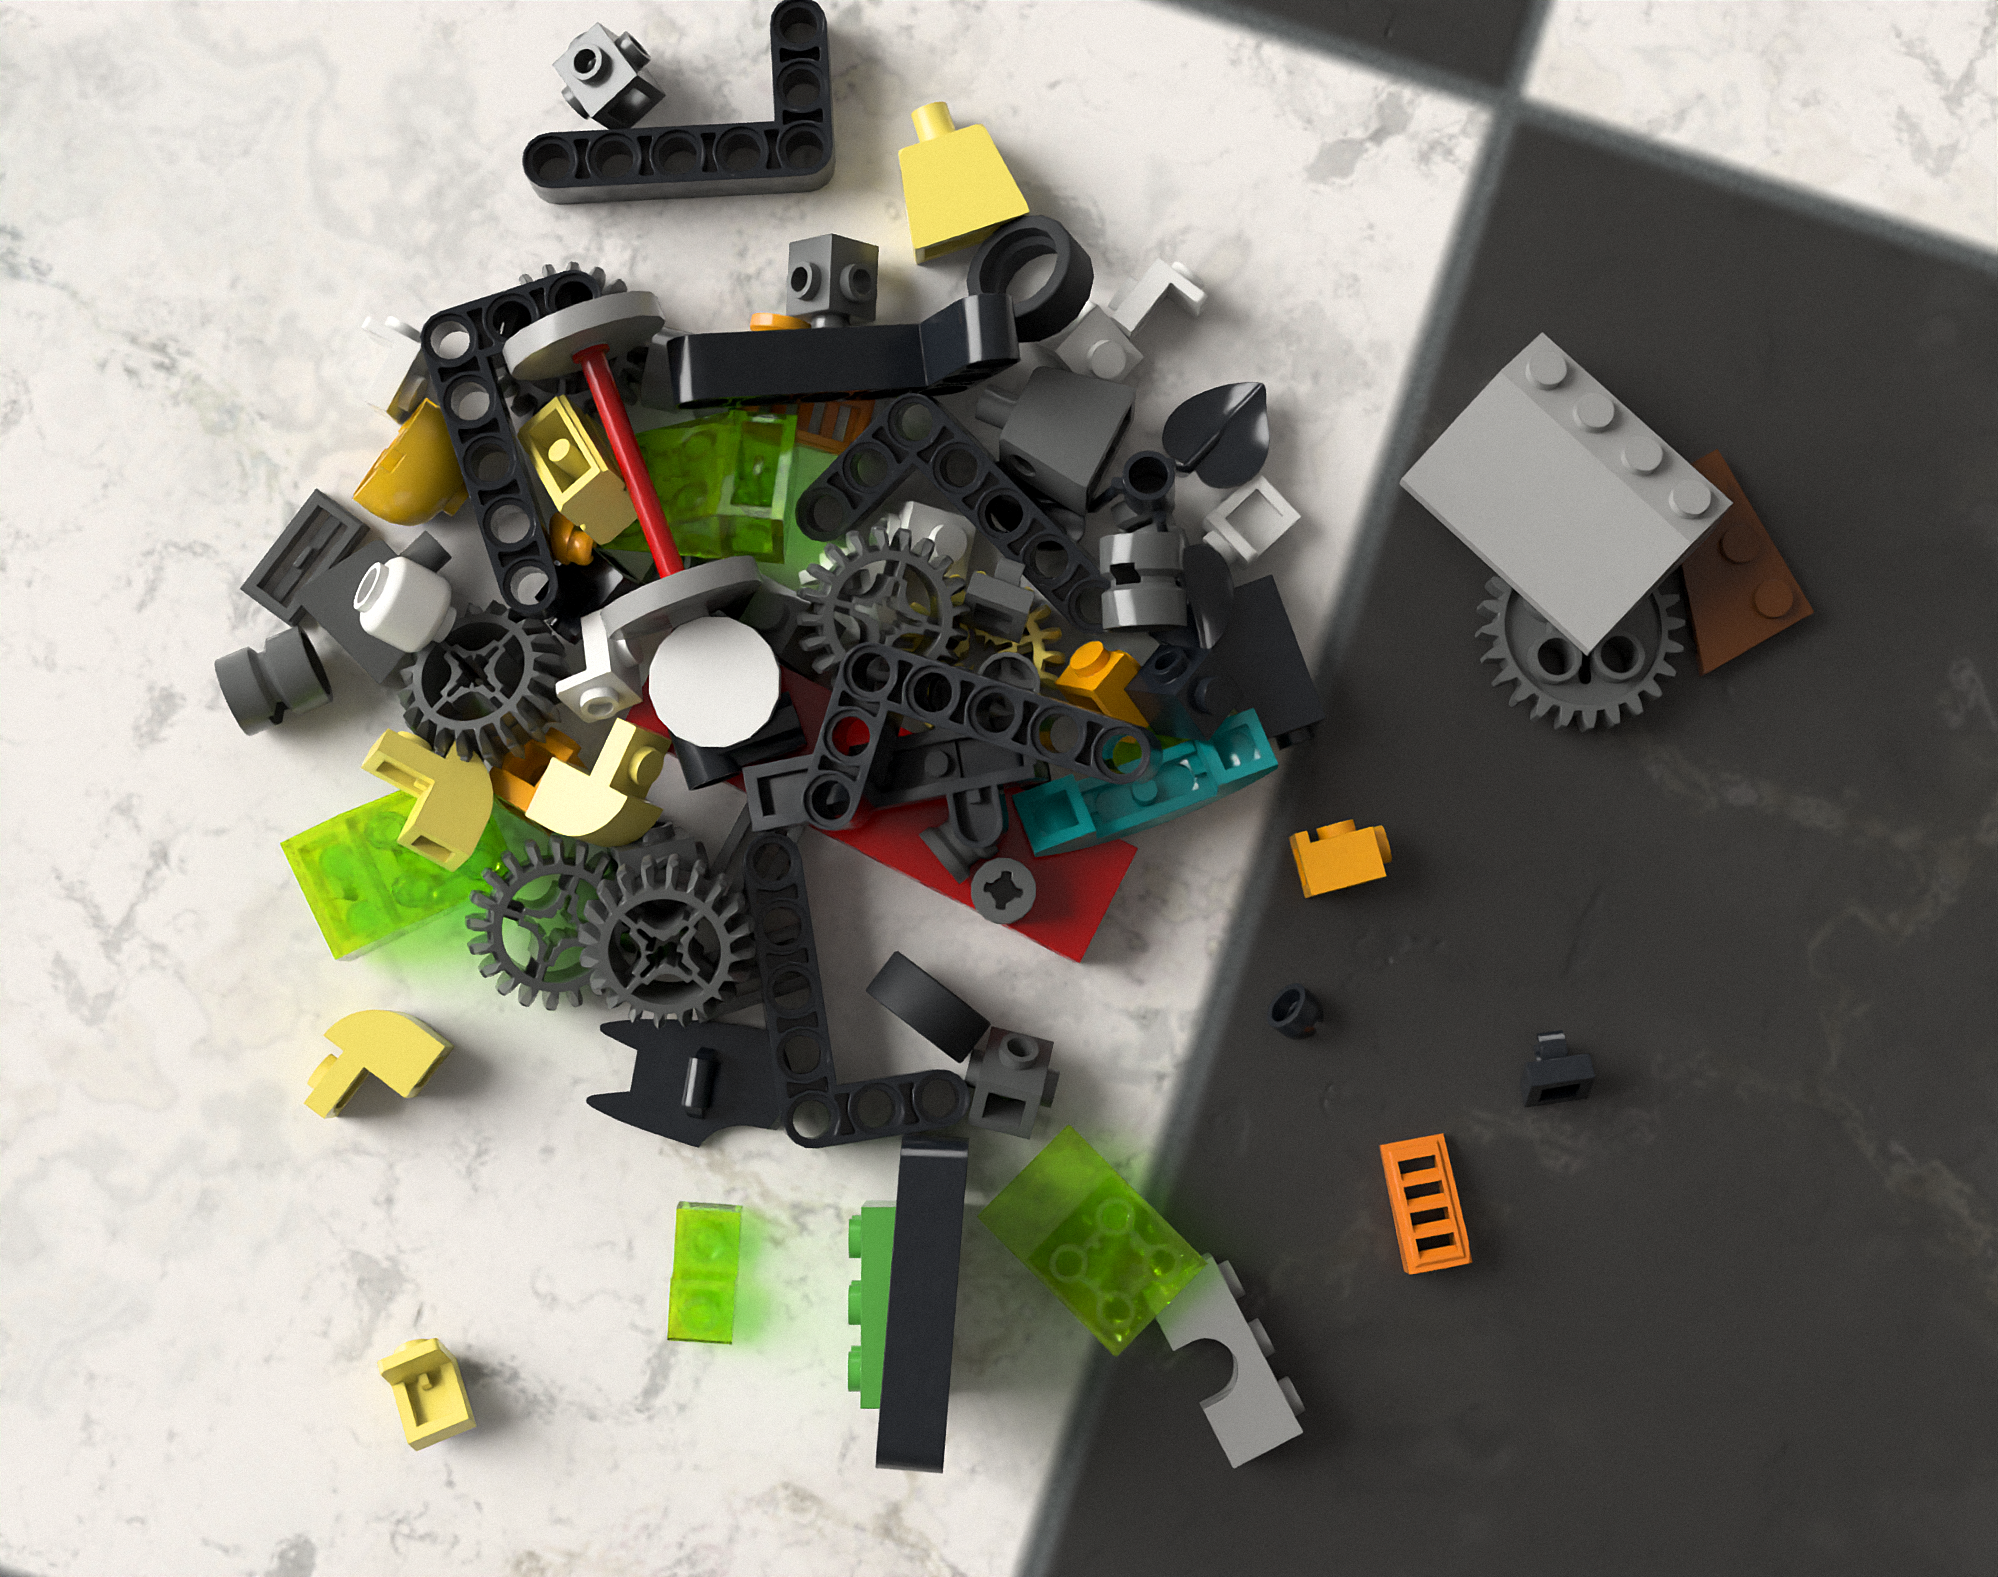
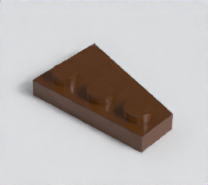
[1679,448,1814,677]

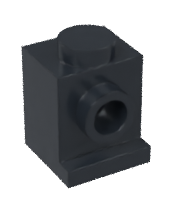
[534,546,645,645]

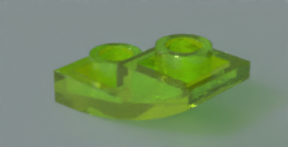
[667,1201,743,1345]

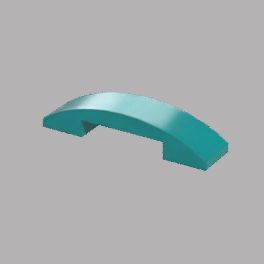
[1012,708,1278,857]

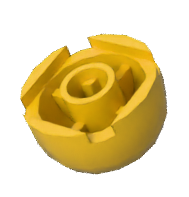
[352,398,469,527]

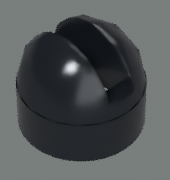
[1267,983,1324,1040]

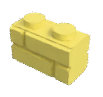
[517,394,638,545]

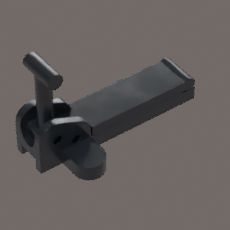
[742,666,1052,849]

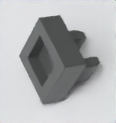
[959,557,1035,644]

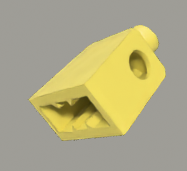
[898,102,1030,265]

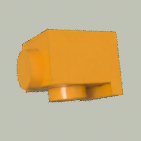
[1054,641,1149,744]
[488,727,588,837]
[1289,819,1392,899]

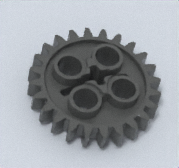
[1475,576,1685,733]

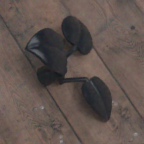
[991,382,1270,649]

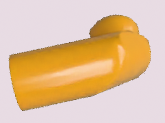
[548,511,597,566]

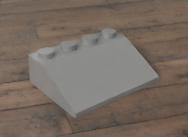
[1399,332,1733,656]

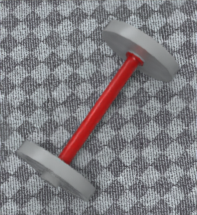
[502,291,764,641]

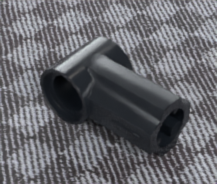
[668,691,808,791]

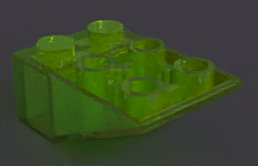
[596,410,799,564]
[280,790,510,962]
[976,1124,1208,1357]

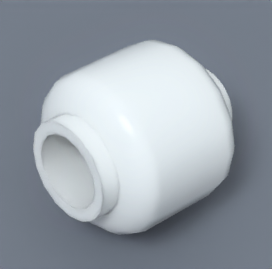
[354,557,457,653]

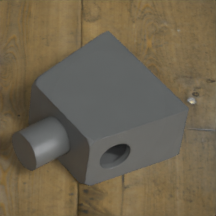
[975,366,1136,517]
[292,530,452,684]

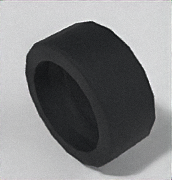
[966,215,1094,343]
[866,951,991,1063]

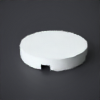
[649,617,781,747]

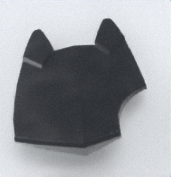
[586,1019,792,1148]

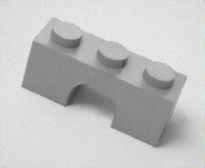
[1140,1252,1306,1468]

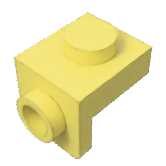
[377,1338,477,1452]

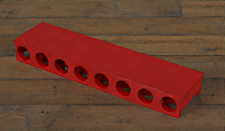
[625,629,1138,963]

